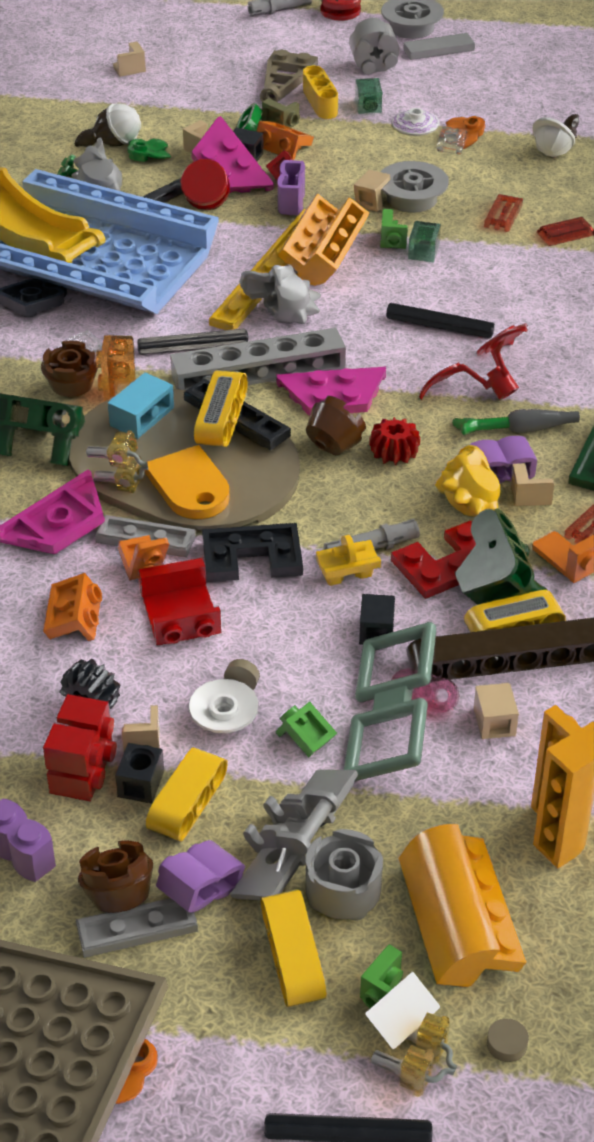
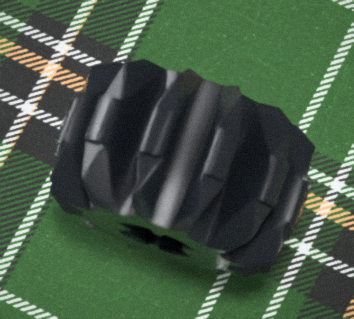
[60,659,121,710]

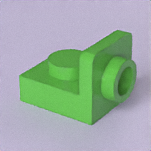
[380,209,408,249]
[275,701,337,758]
[360,944,403,1009]

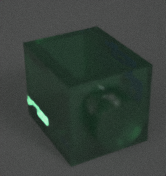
[355,78,383,114]
[408,221,441,262]

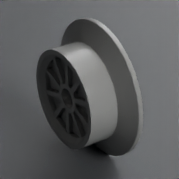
[381,0,444,39]
[380,161,449,212]

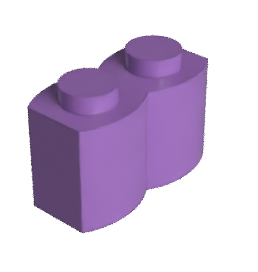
[277,160,305,215]
[469,436,537,484]
[0,799,56,882]
[156,840,245,913]

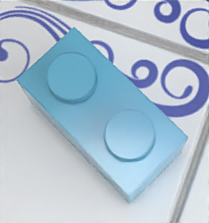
[108,372,174,439]

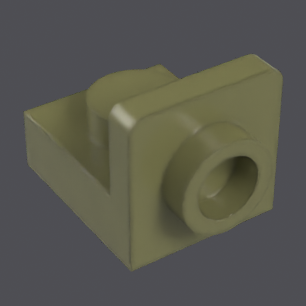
[262,98,300,128]

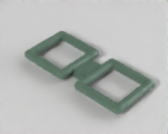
[343,622,436,782]

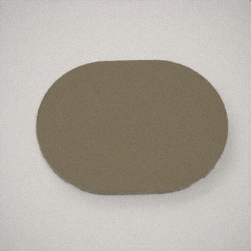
[69,389,300,534]

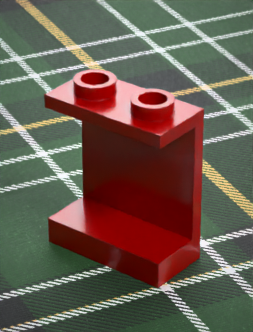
[138,558,221,646]

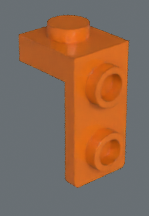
[532,531,594,583]
[117,535,169,581]

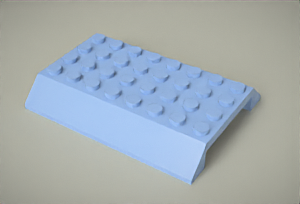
[0,169,219,314]

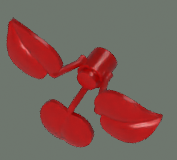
[419,323,528,400]

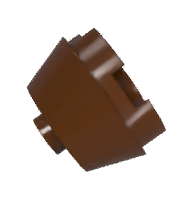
[41,341,99,397]
[306,396,366,456]
[78,840,153,913]

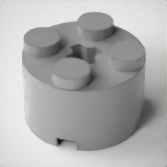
[349,18,399,75]
[306,829,383,921]

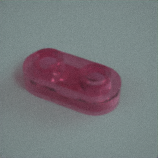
[391,668,460,713]

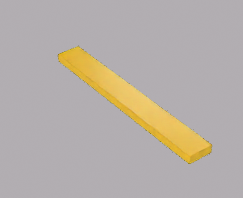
[209,209,306,330]

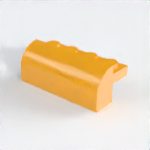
[277,194,370,286]
[531,705,594,869]
[398,824,526,987]

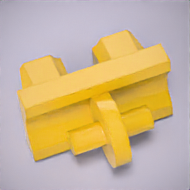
[316,534,381,586]

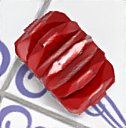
[369,417,421,465]

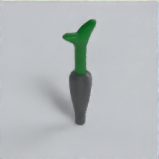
[452,409,580,435]

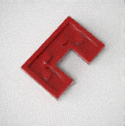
[391,520,476,599]

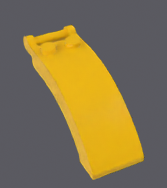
[0,167,106,263]

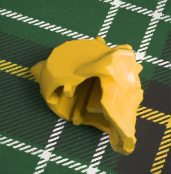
[435,445,501,517]

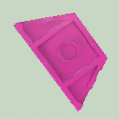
[191,116,274,193]
[276,366,386,416]
[0,469,105,554]

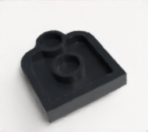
[0,279,67,317]

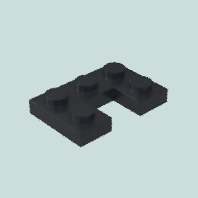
[202,523,303,582]

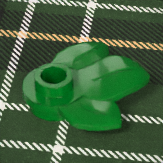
[127,138,171,162]

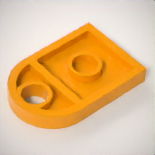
[144,445,230,519]

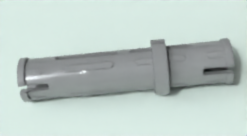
[247,0,312,16]
[324,518,420,550]

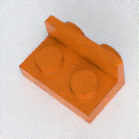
[256,121,314,159]
[43,573,102,641]

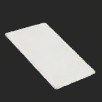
[366,972,440,1049]

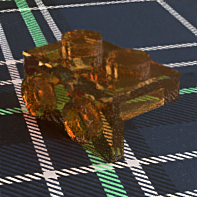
[96,335,136,402]

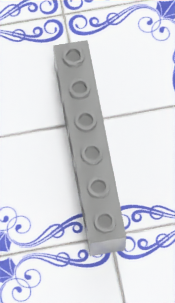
[170,327,346,390]

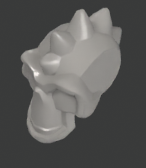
[72,137,122,191]
[239,264,321,324]

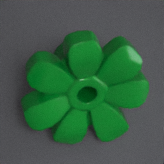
[57,154,78,179]

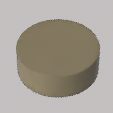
[224,659,260,690]
[487,1019,529,1062]

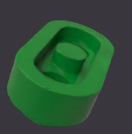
[237,103,262,131]

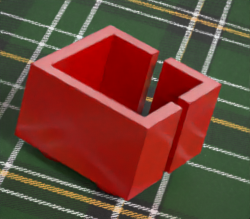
[43,694,117,802]

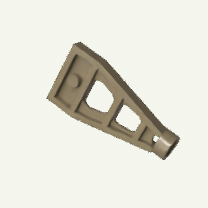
[260,49,318,102]

